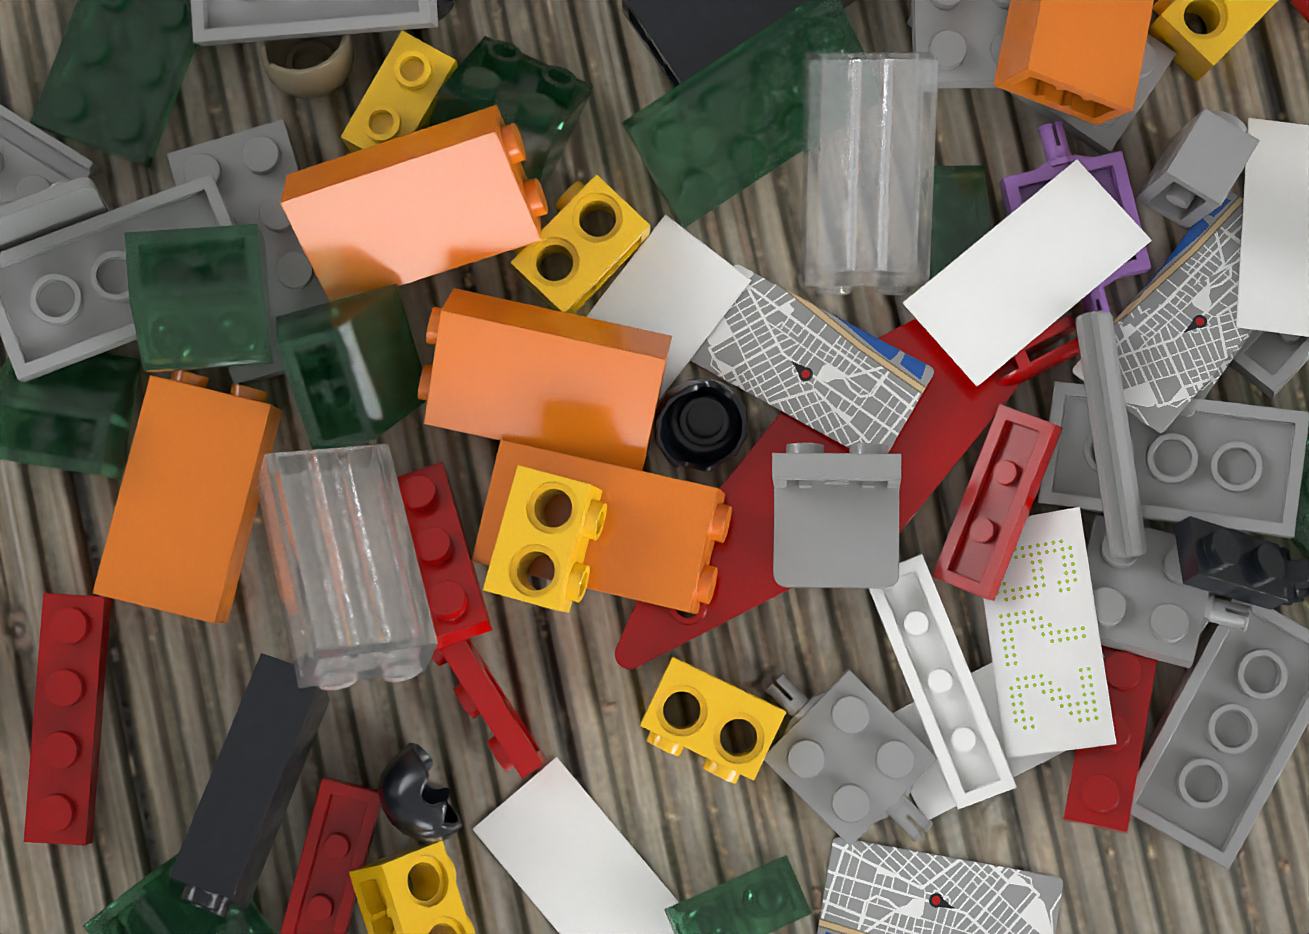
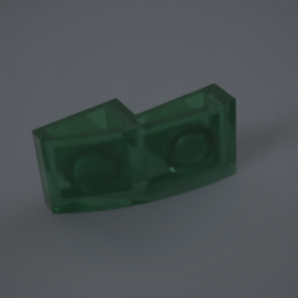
[919,165,991,281]
[664,855,812,934]

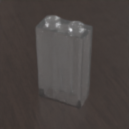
[801,52,939,295]
[257,443,438,690]

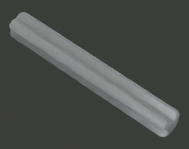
[1075,311,1147,558]

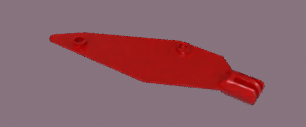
[615,315,1080,669]

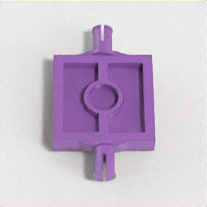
[999,121,1151,313]

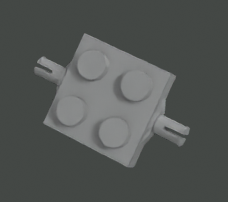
[1086,515,1252,668]
[764,669,938,847]

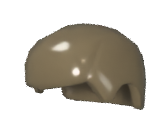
[259,34,354,99]

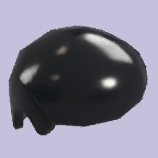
[655,378,748,472]
[378,743,462,843]

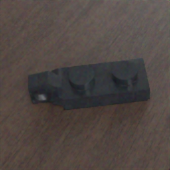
[1174,516,1309,610]

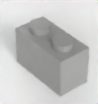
[1135,108,1260,230]

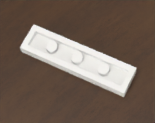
[869,554,1017,809]

